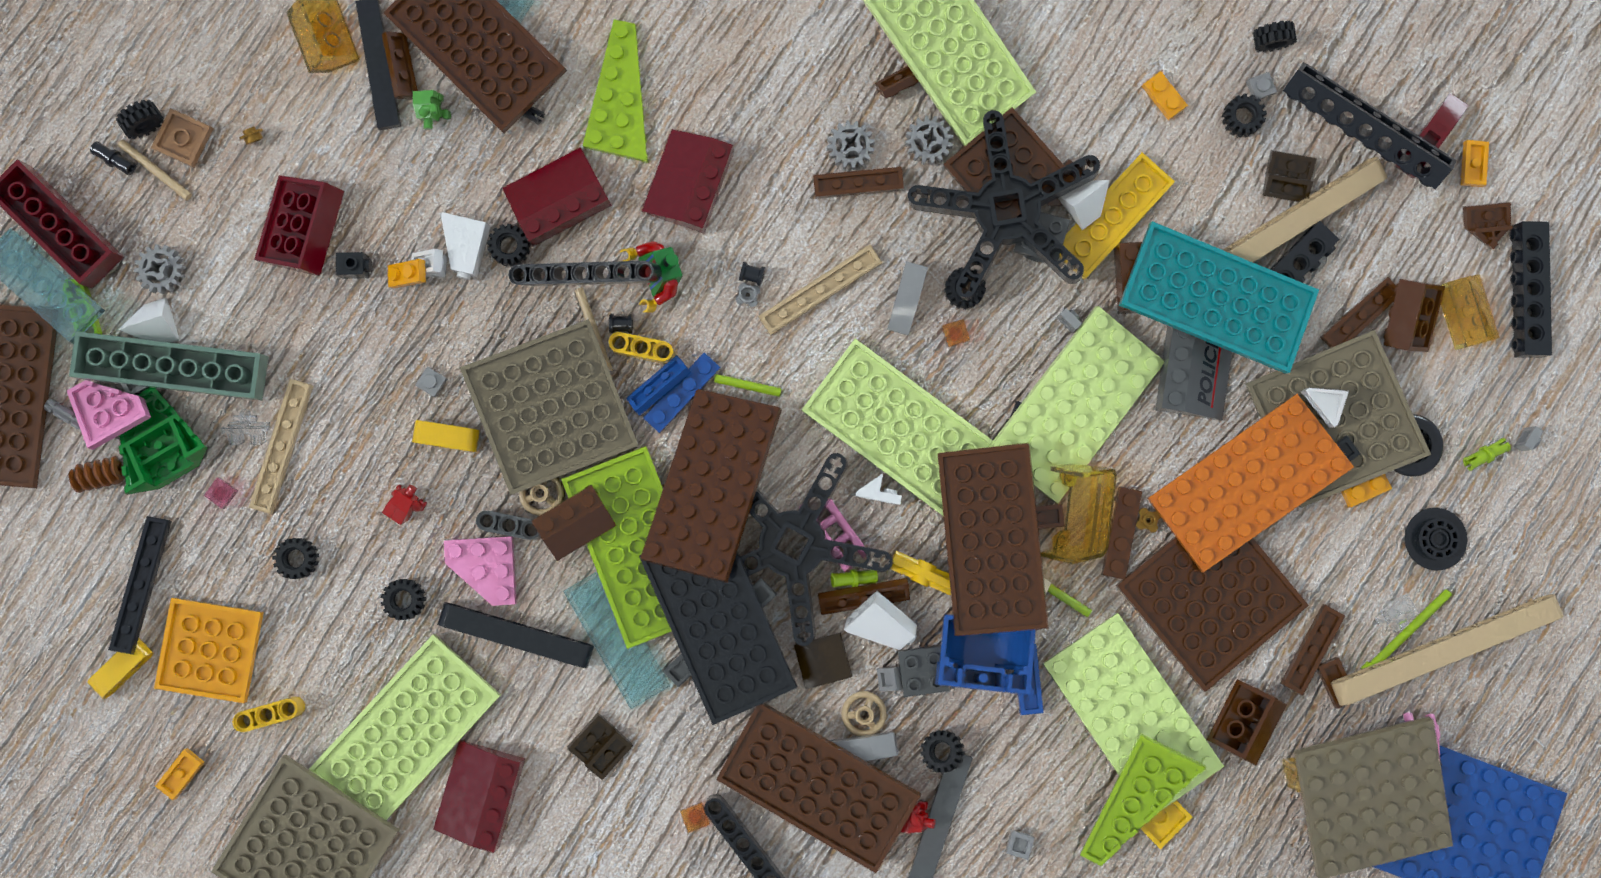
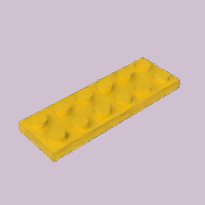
[1059,152,1175,280]

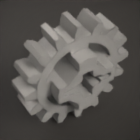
[905,116,954,165]
[826,120,875,170]
[133,244,187,294]

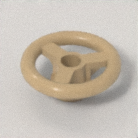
[519,477,564,516]
[841,691,887,736]

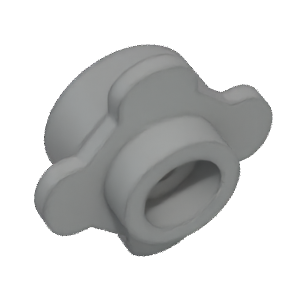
[736,283,760,307]

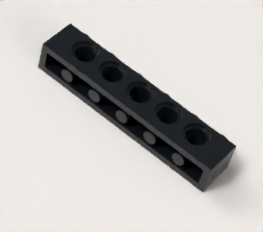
[1270,221,1340,283]
[1509,221,1552,358]

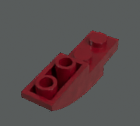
[1394,93,1469,179]

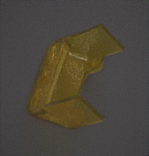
[1041,464,1117,565]

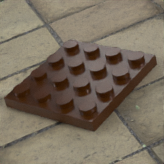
[943,107,1069,221]

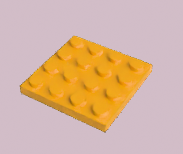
[154,598,264,703]

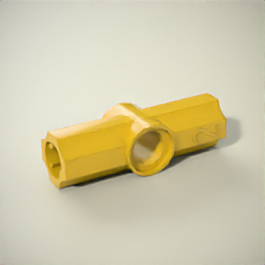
[890,550,951,596]

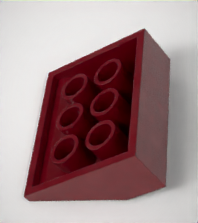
[642,129,734,234]
[502,147,612,247]
[254,175,345,276]
[433,740,526,853]

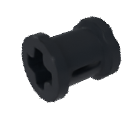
[739,261,766,286]
[609,313,633,334]

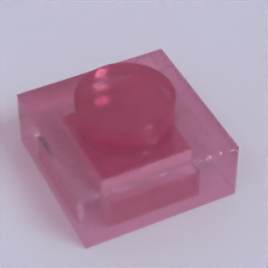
[204,477,239,509]

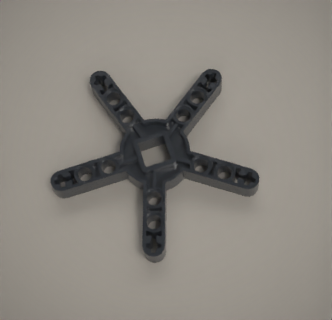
[908,110,1100,302]
[740,453,894,646]

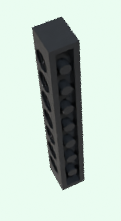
[1283,62,1457,190]

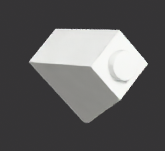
[441,212,490,280]
[844,591,917,650]

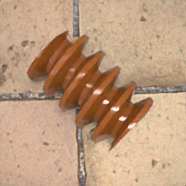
[68,456,125,493]

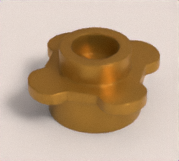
[239,126,263,145]
[1136,508,1161,533]

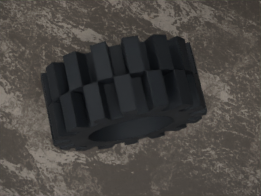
[1253,20,1297,52]
[1222,94,1267,138]
[116,100,164,139]
[487,224,531,267]
[944,267,986,310]
[272,538,319,579]
[381,579,426,620]
[920,730,965,773]

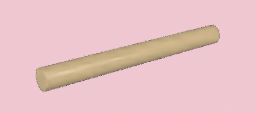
[118,139,192,201]
[575,287,613,372]

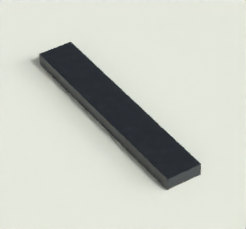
[355,0,401,131]
[108,516,172,655]

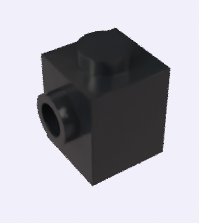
[336,252,373,279]

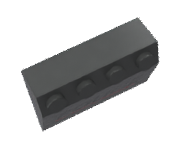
[1155,326,1232,421]

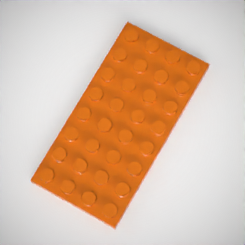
[1147,394,1354,573]

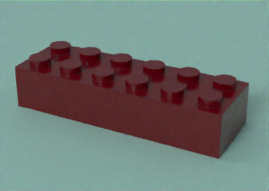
[0,159,124,289]

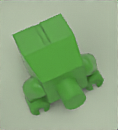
[413,90,451,130]

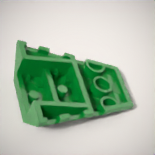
[119,387,207,495]

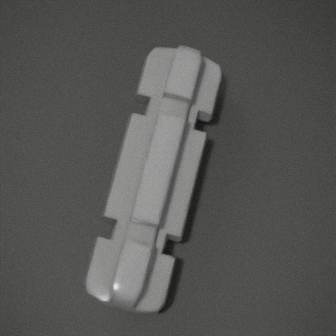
[44,399,80,429]

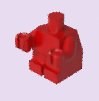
[382,485,427,525]
[900,801,935,833]

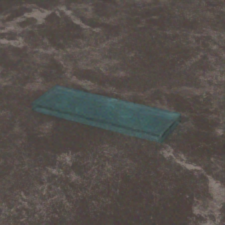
[0,228,105,344]
[563,572,671,709]

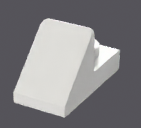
[411,249,447,277]
[855,474,902,505]

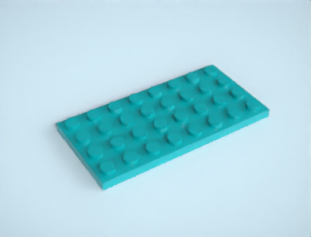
[1119,221,1319,374]

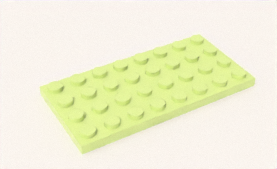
[863,0,1036,146]
[988,306,1164,504]
[801,339,993,517]
[1042,613,1224,810]
[309,634,501,821]

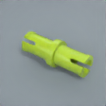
[1463,438,1511,471]
[830,569,878,588]

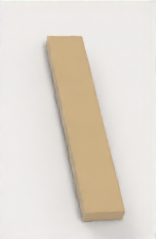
[758,244,882,336]
[249,379,314,514]

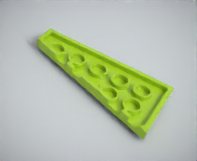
[582,19,648,163]
[1080,733,1206,866]

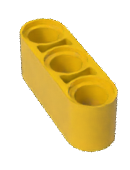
[609,332,675,364]
[412,420,480,452]
[87,638,154,699]
[232,696,305,732]

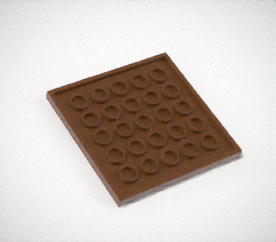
[1115,536,1309,692]

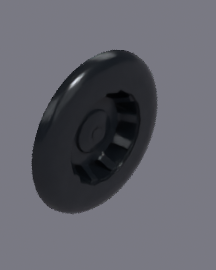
[1394,414,1444,477]
[1404,508,1467,571]

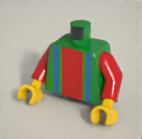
[620,241,683,313]

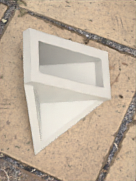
[1058,180,1110,230]
[119,298,180,343]
[1301,388,1349,428]

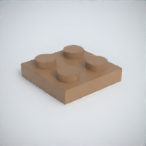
[151,108,214,168]

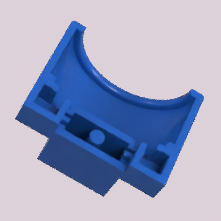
[935,615,1036,695]

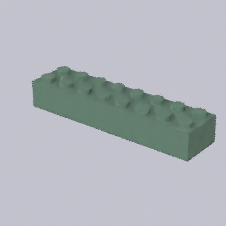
[69,331,269,401]

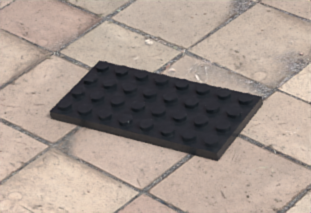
[639,551,798,725]

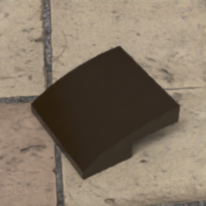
[1263,150,1317,202]
[794,632,853,689]
[567,713,633,780]

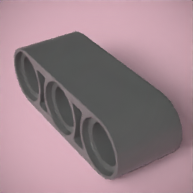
[476,511,541,540]

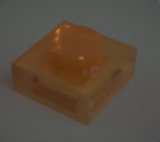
[941,319,970,348]
[680,802,710,833]

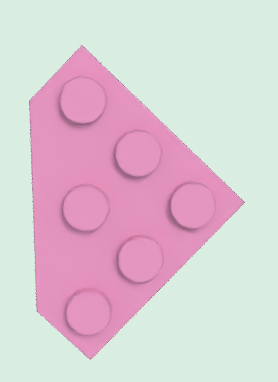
[67,380,151,450]
[444,536,517,606]

